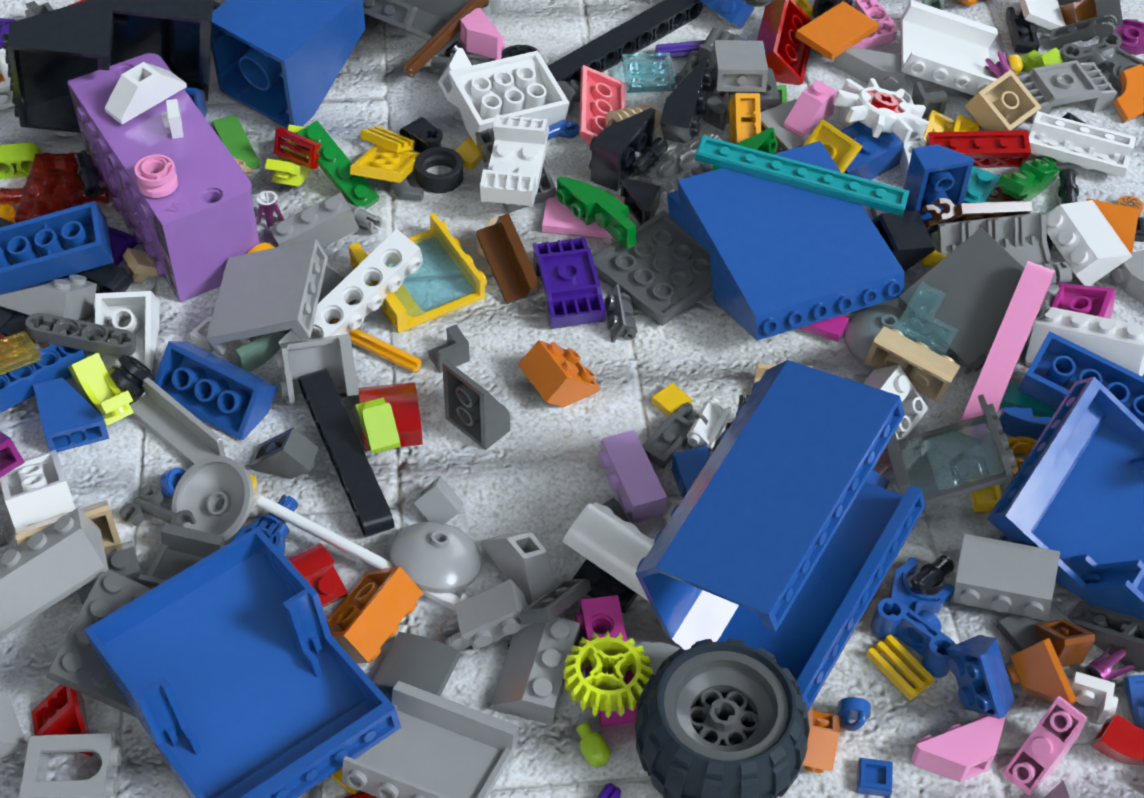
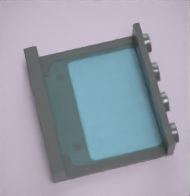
[887,394,1017,506]

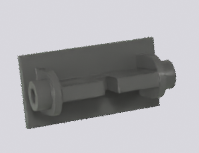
[604,284,637,343]

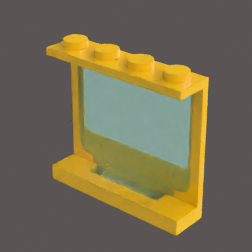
[348,213,487,333]

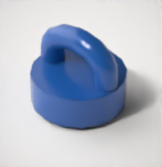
[160,468,186,498]
[837,697,871,731]

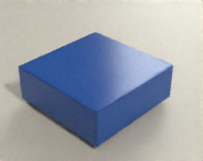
[857,757,893,797]

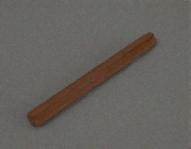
[402,0,489,78]

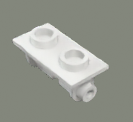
[687,398,733,451]

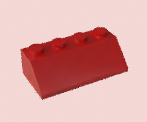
[757,0,812,85]

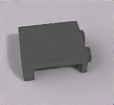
[137,523,225,589]

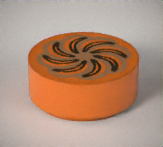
[1117,195,1144,217]

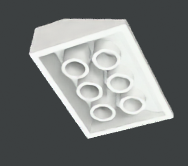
[448,51,569,145]

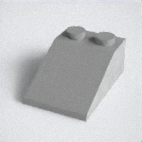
[0,275,97,320]

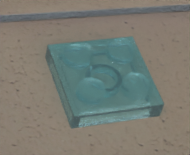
[622,52,676,93]

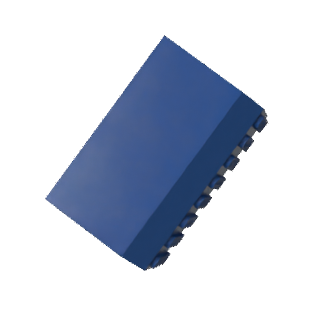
[635,360,925,712]

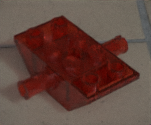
[0,152,109,223]

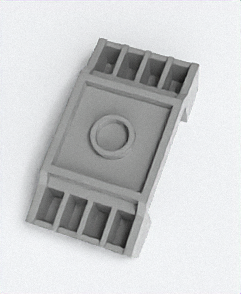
[1017,60,1117,123]

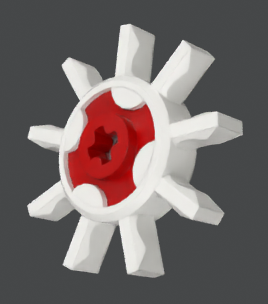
[834,78,929,143]

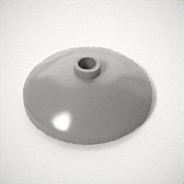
[844,305,927,363]
[171,456,253,541]
[389,522,482,593]

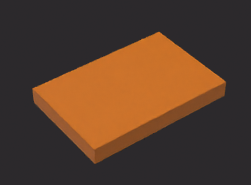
[795,1,879,60]

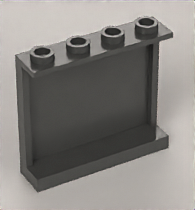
[898,227,1052,375]

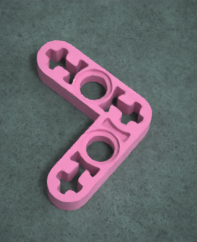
[853,0,898,49]

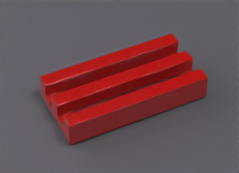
[273,128,321,170]

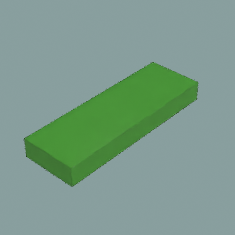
[212,115,260,170]

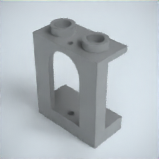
[19,733,122,798]

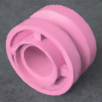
[134,154,178,198]

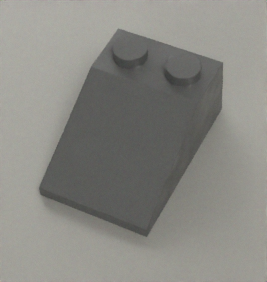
[442,360,510,450]

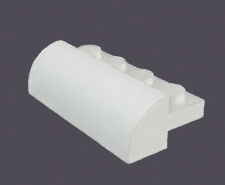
[1029,111,1136,177]
[562,502,654,601]

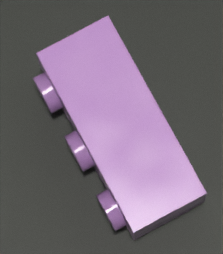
[598,430,667,524]

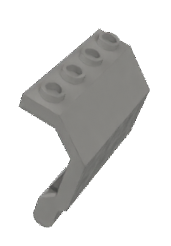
[938,212,1072,284]

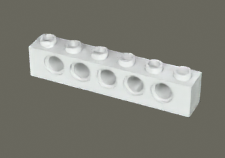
[278,229,423,347]

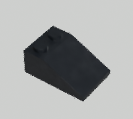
[589,108,655,191]

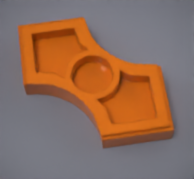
[1112,64,1144,123]

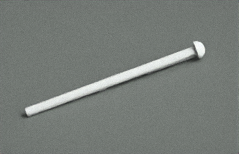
[256,496,469,616]

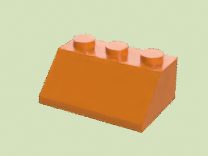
[327,566,423,664]

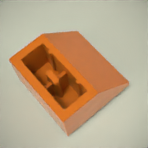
[518,340,601,407]

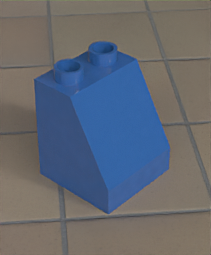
[211,0,365,129]

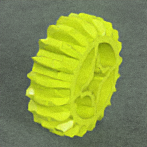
[563,630,653,718]

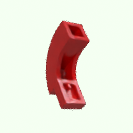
[1091,714,1144,765]

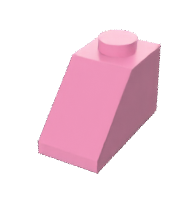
[783,80,838,138]

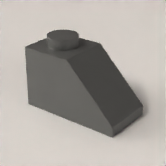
[248,427,319,479]

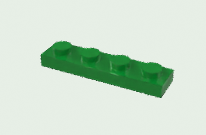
[296,121,379,209]

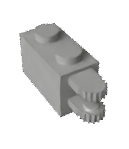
[440,579,531,650]

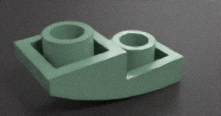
[235,331,285,372]

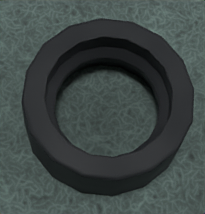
[415,147,463,193]

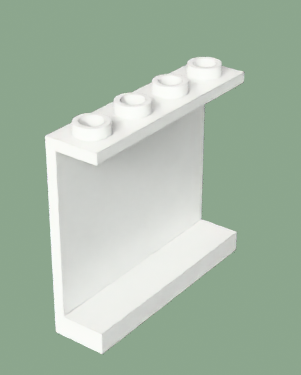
[901,0,998,96]

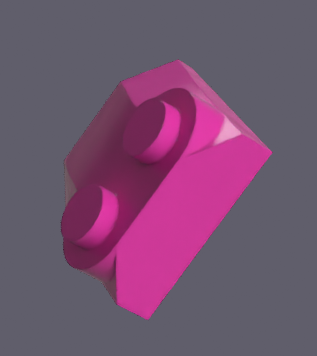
[1052,283,1115,318]

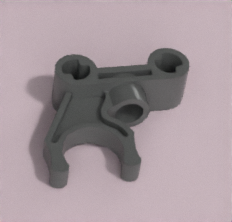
[1060,33,1144,96]

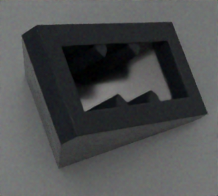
[620,178,661,225]

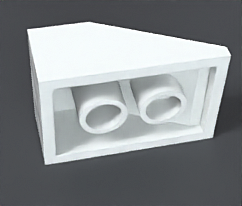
[94,291,160,375]
[0,450,76,530]

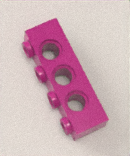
[575,595,639,727]

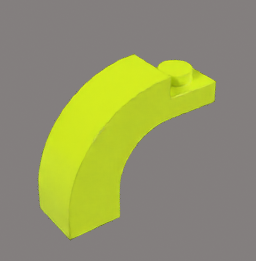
[265,125,311,186]
[68,353,134,426]

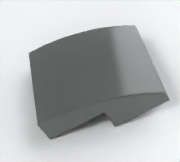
[372,632,461,696]

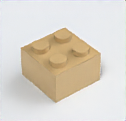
[965,70,1042,131]

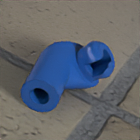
[547,120,579,140]

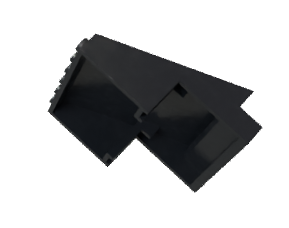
[3,0,213,133]

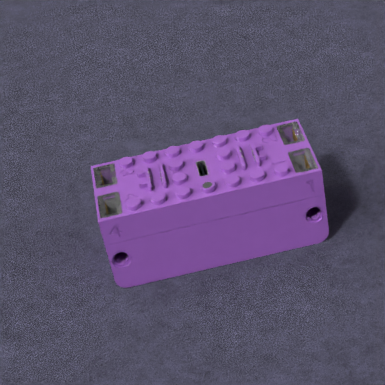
[67,53,260,303]

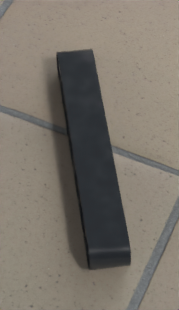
[298,368,395,538]

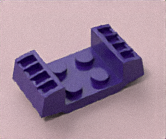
[533,237,606,329]

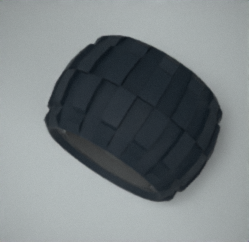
[635,638,810,798]

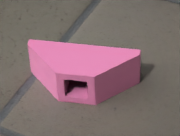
[460,8,505,60]
[1002,696,1087,796]
[911,714,1006,782]

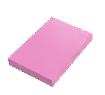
[542,196,625,239]

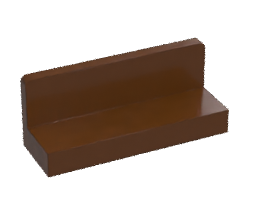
[476,213,541,304]

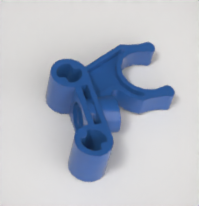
[871,557,956,678]

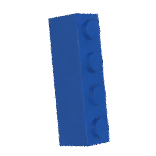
[154,341,278,440]

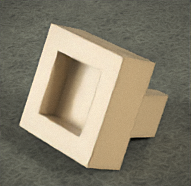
[123,248,158,283]

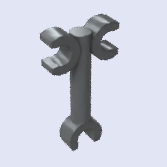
[119,484,196,527]

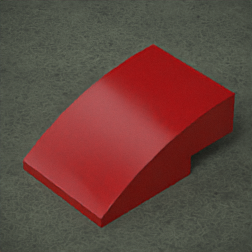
[359,382,423,451]

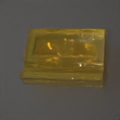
[0,331,42,375]

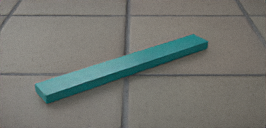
[695,135,909,216]

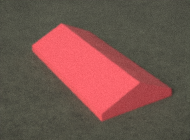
[579,65,625,146]

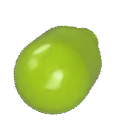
[576,722,611,768]

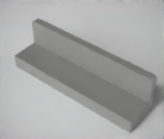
[130,377,226,466]

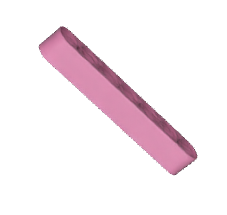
[957,261,1055,444]

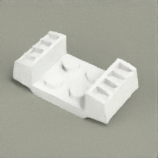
[480,114,549,207]

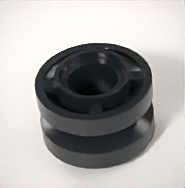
[108,354,156,397]

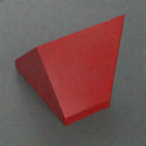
[31,684,93,757]

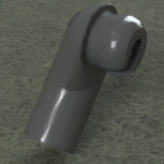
[391,178,424,201]

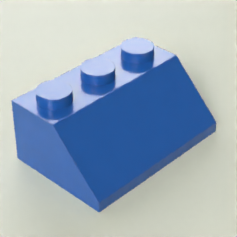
[903,144,974,221]

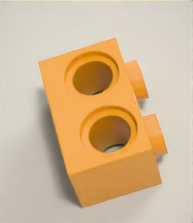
[728,93,761,144]

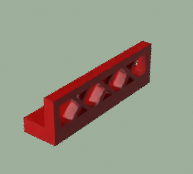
[926,130,1031,168]

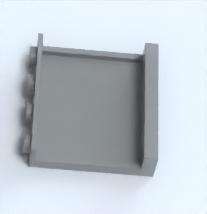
[206,239,328,356]
[342,681,519,798]

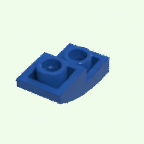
[999,407,1052,440]

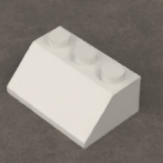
[1046,200,1133,286]

